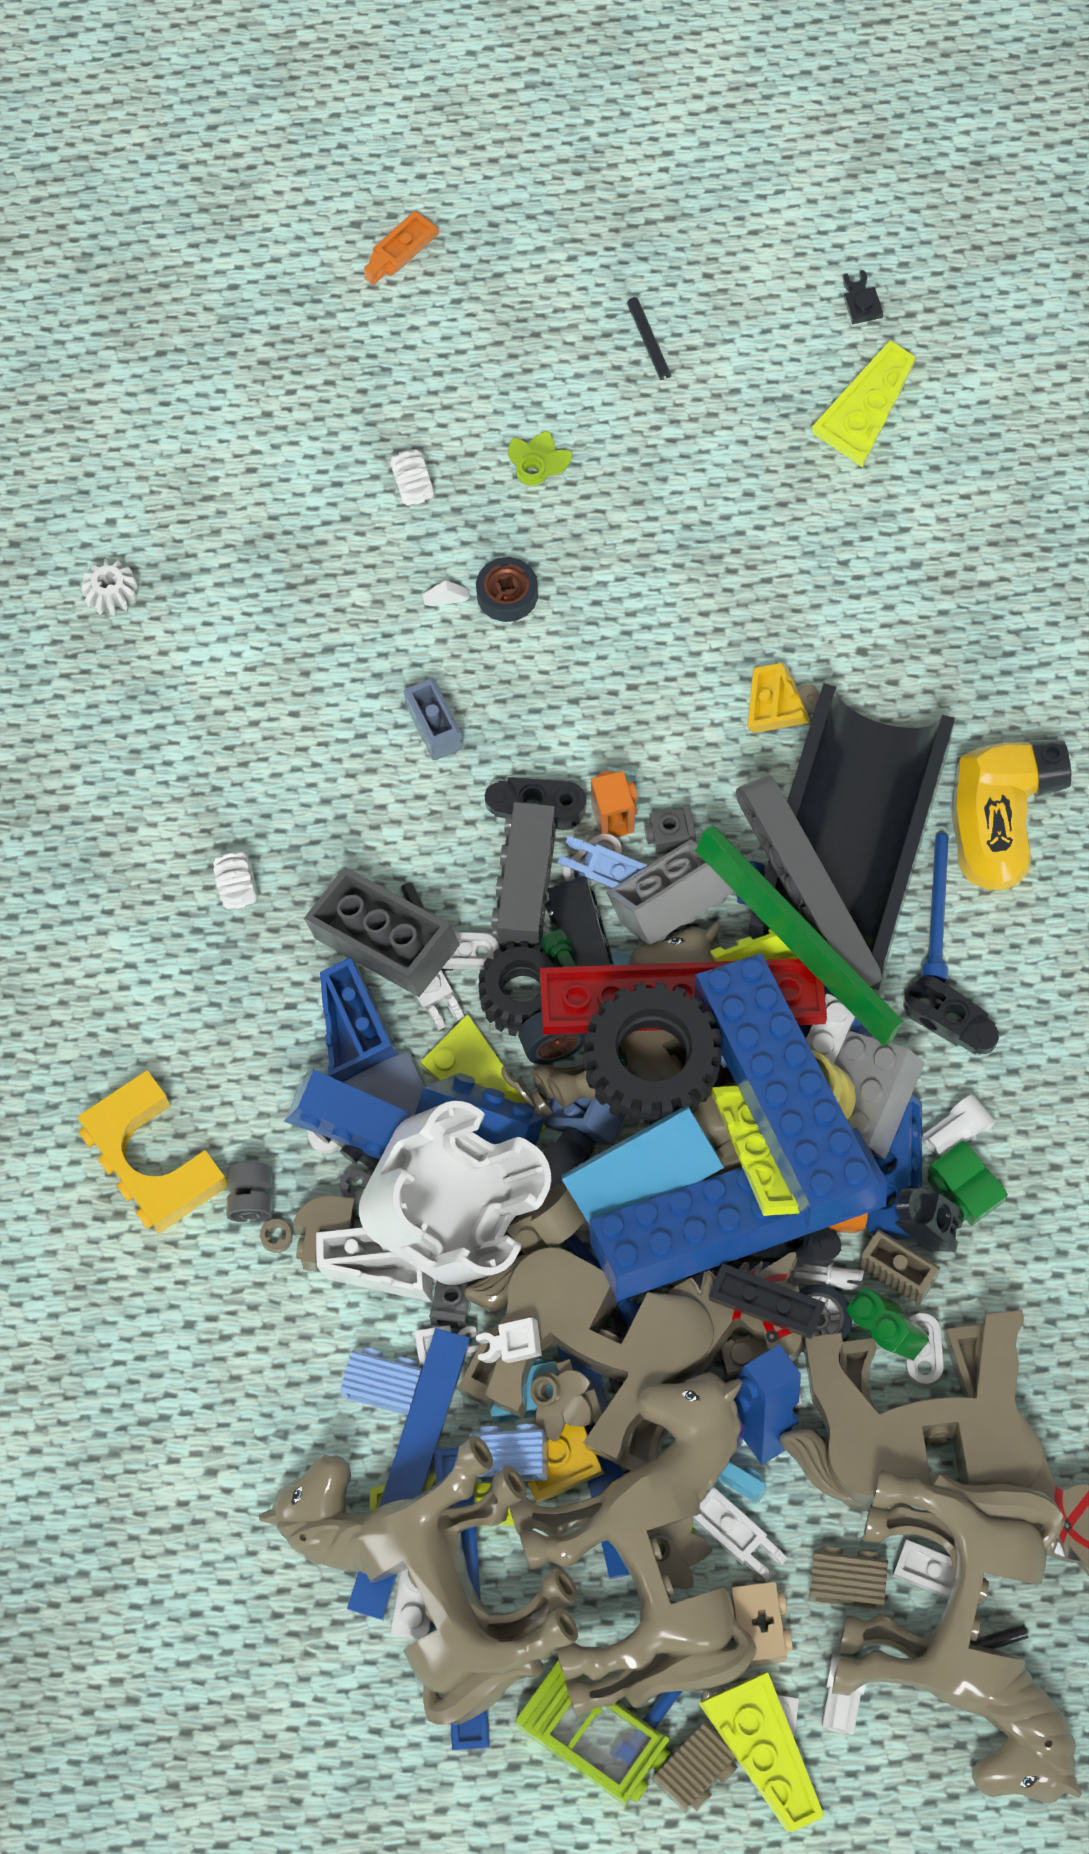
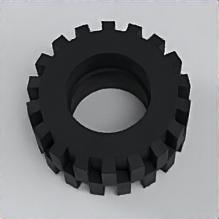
[478,942,561,1037]

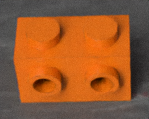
[591,770,637,837]

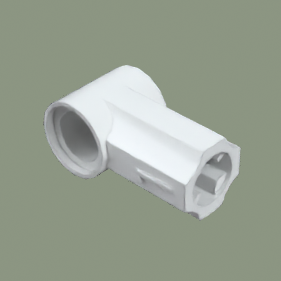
[922,1094,996,1159]
[822,1654,866,1735]

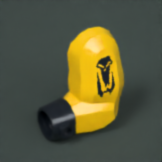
[952,739,1071,890]

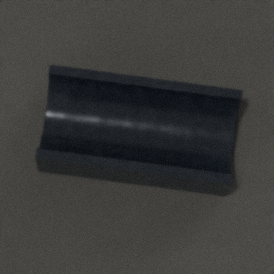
[748,683,955,990]

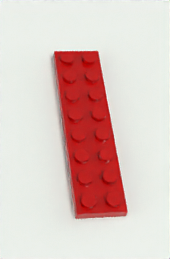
[540,958,827,1035]

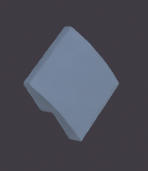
[343,1051,426,1117]

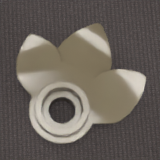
[501,1065,554,1123]
[530,1370,592,1441]
[647,1518,712,1589]

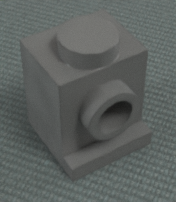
[644,804,696,854]
[429,1281,473,1330]

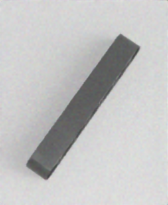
[736,774,882,986]

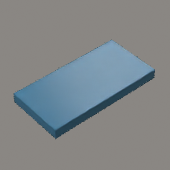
[561,1106,724,1223]

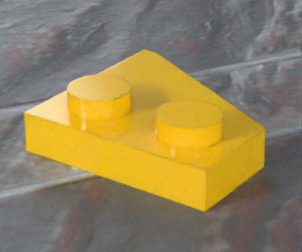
[747,663,810,733]

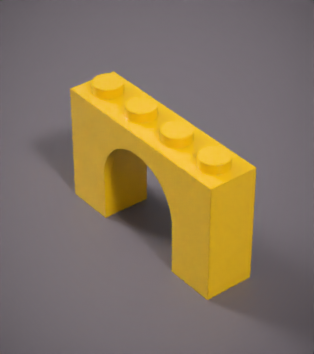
[77,1070,227,1234]

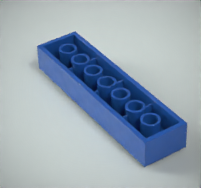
[694,953,880,1230]
[589,1127,887,1301]

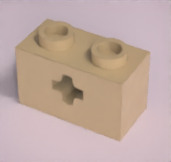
[731,1582,793,1667]

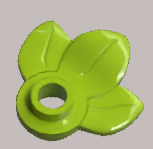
[508,431,572,486]

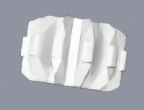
[390,449,434,506]
[81,559,138,616]
[213,851,257,909]

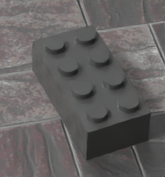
[491,802,556,952]
[304,867,460,997]

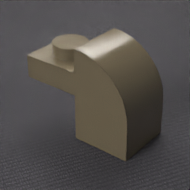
[506,1182,586,1255]
[293,1196,356,1272]

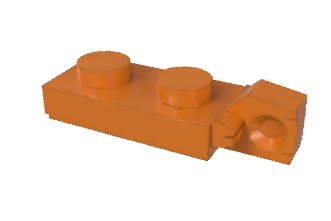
[364,210,439,285]

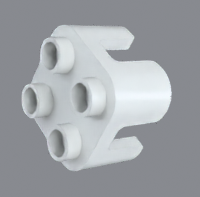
[359,1101,551,1285]

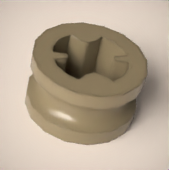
[260,1219,293,1253]

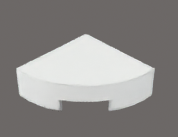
[422,580,470,606]

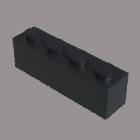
[545,876,615,967]

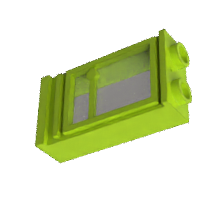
[515,1660,671,1807]

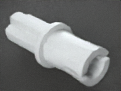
[792,1263,865,1292]

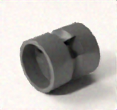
[226,1162,273,1222]

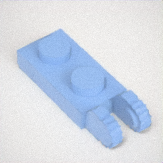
[557,836,648,888]

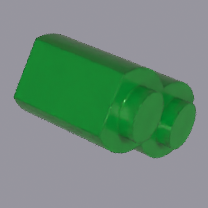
[927,1141,1008,1226]
[847,1288,929,1361]

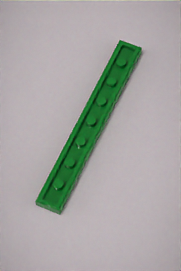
[695,825,904,1047]

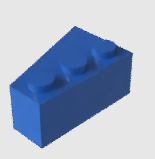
[320,957,399,1082]
[284,1070,411,1159]
[415,1073,545,1146]
[734,1344,801,1465]

